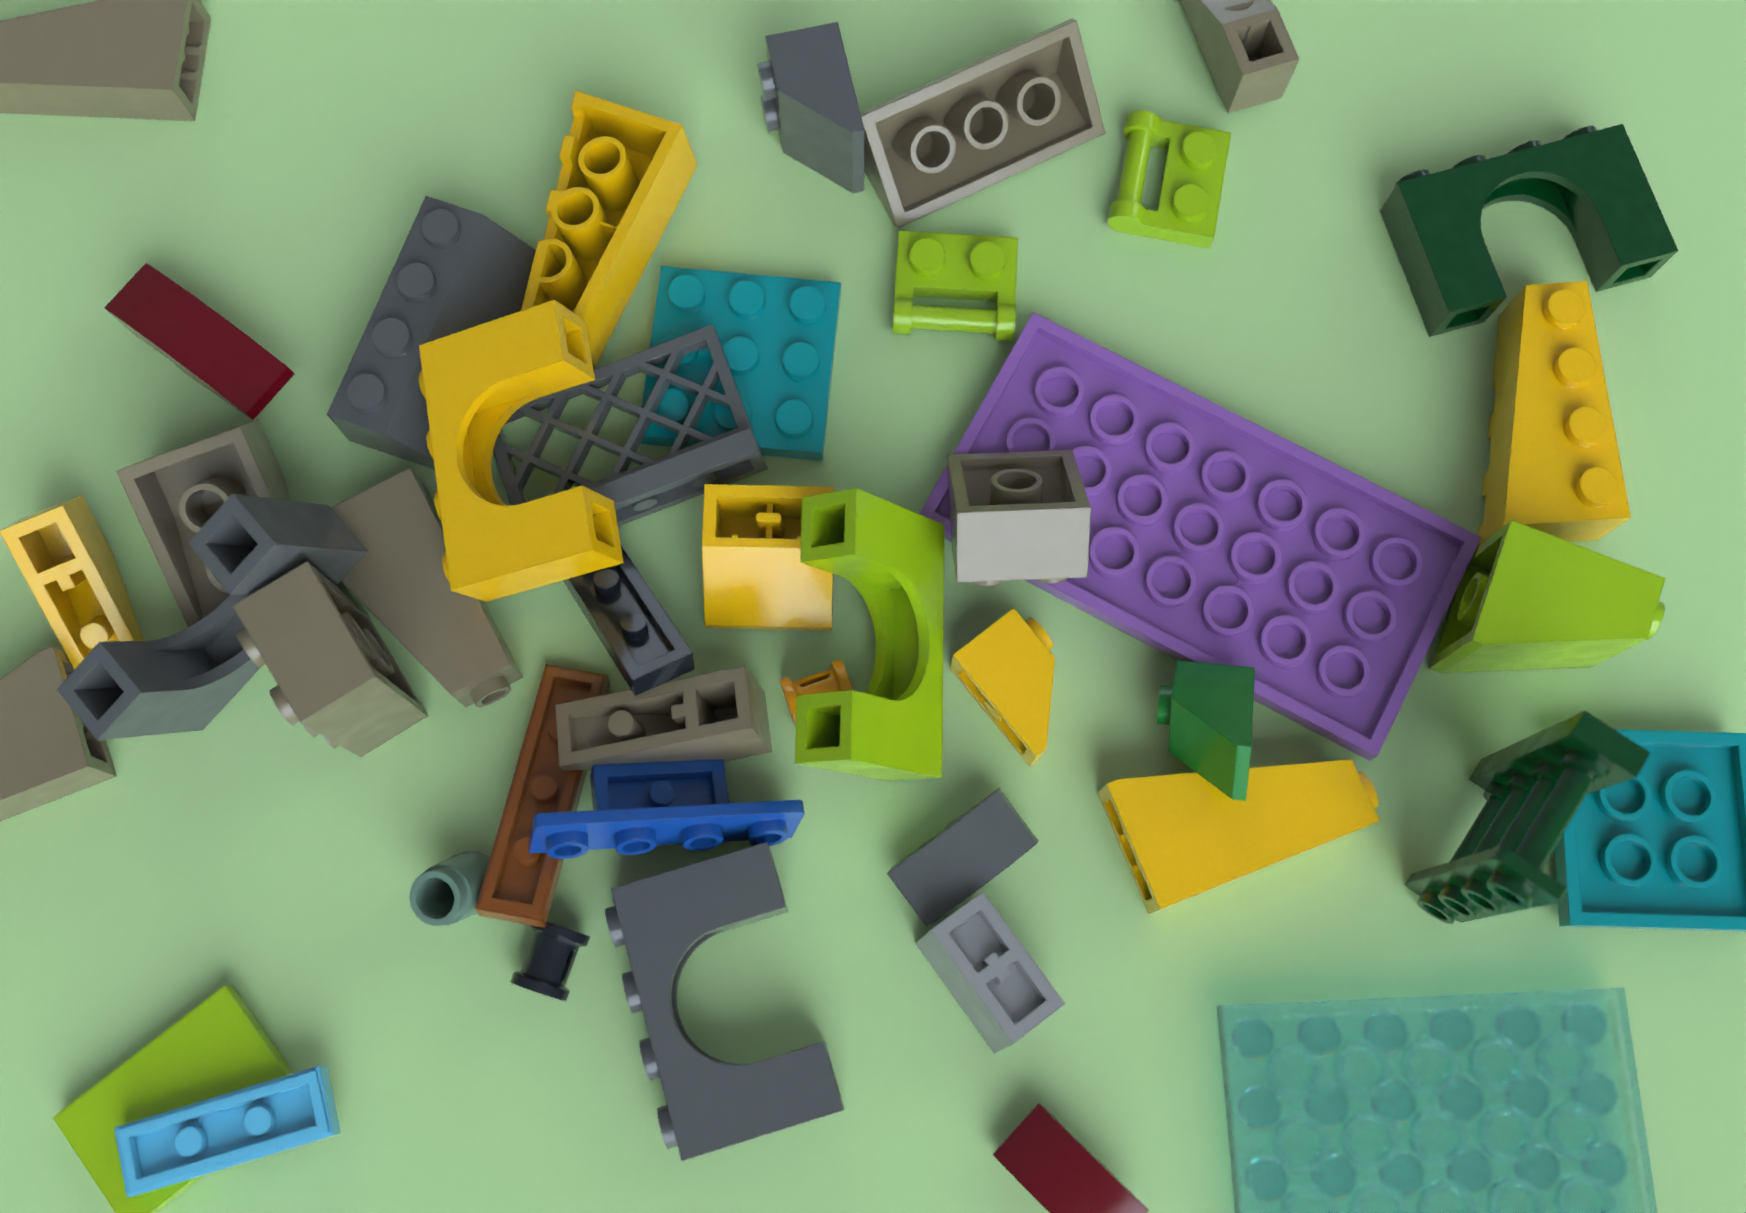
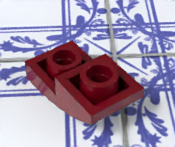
[992,1103,1150,1213]

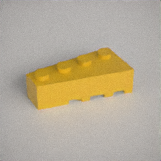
[521,90,698,367]
[1477,281,1631,547]

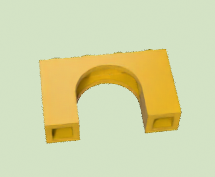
[419,300,624,602]

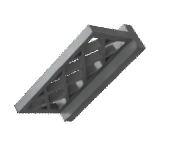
[493,324,768,527]

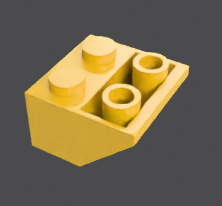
[702,484,834,631]

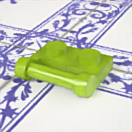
[1107,110,1232,249]
[892,230,1018,341]

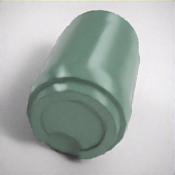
[410,851,490,926]

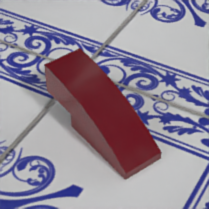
[104,263,295,420]

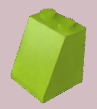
[1428,520,1666,673]

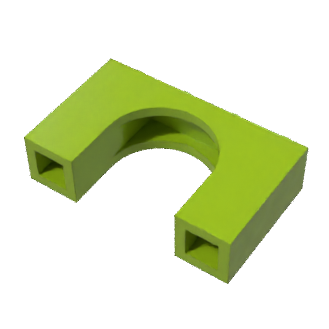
[795,488,945,781]

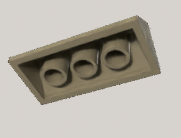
[860,18,1106,228]

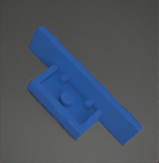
[528,759,805,859]

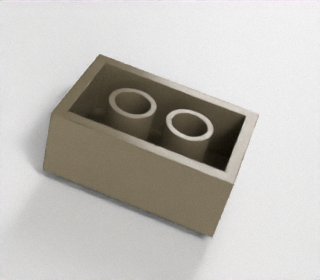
[232,561,428,757]

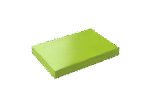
[53,985,294,1213]

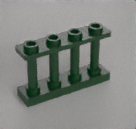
[1405,711,1650,924]

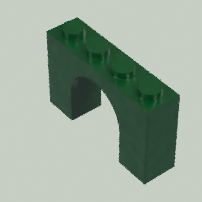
[1380,124,1678,337]

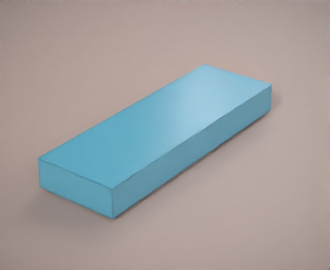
[114,1065,341,1198]

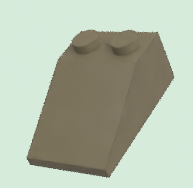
[116,419,291,627]

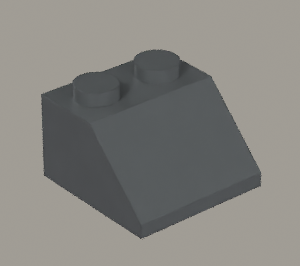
[757,22,865,193]

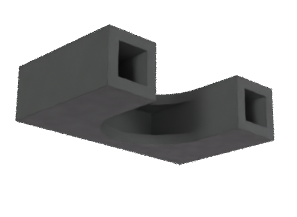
[57,493,368,740]
[605,842,844,1161]

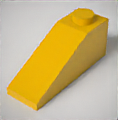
[0,494,144,669]

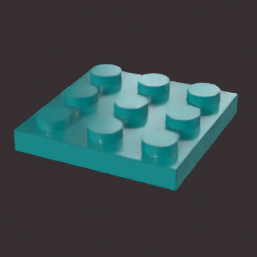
[640,266,841,461]
[1554,729,1746,932]

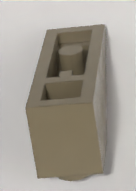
[555,666,772,771]

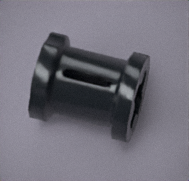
[510,922,590,1001]

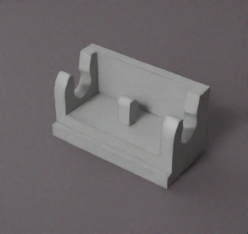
[915,892,1065,1054]

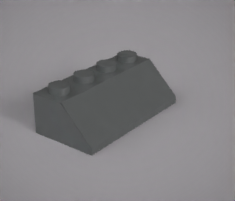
[327,196,536,470]

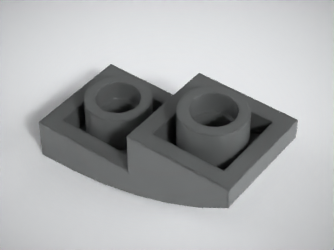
[887,788,1038,927]

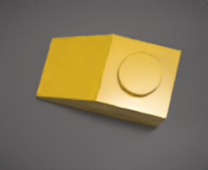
[950,608,1055,767]

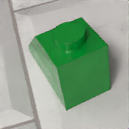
[1157,661,1255,801]

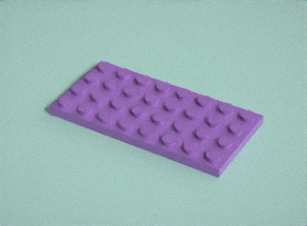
[919,312,1482,761]

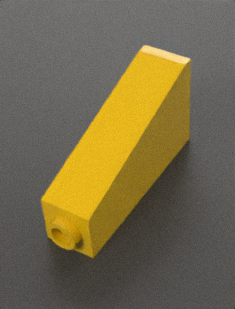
[1098,759,1380,914]

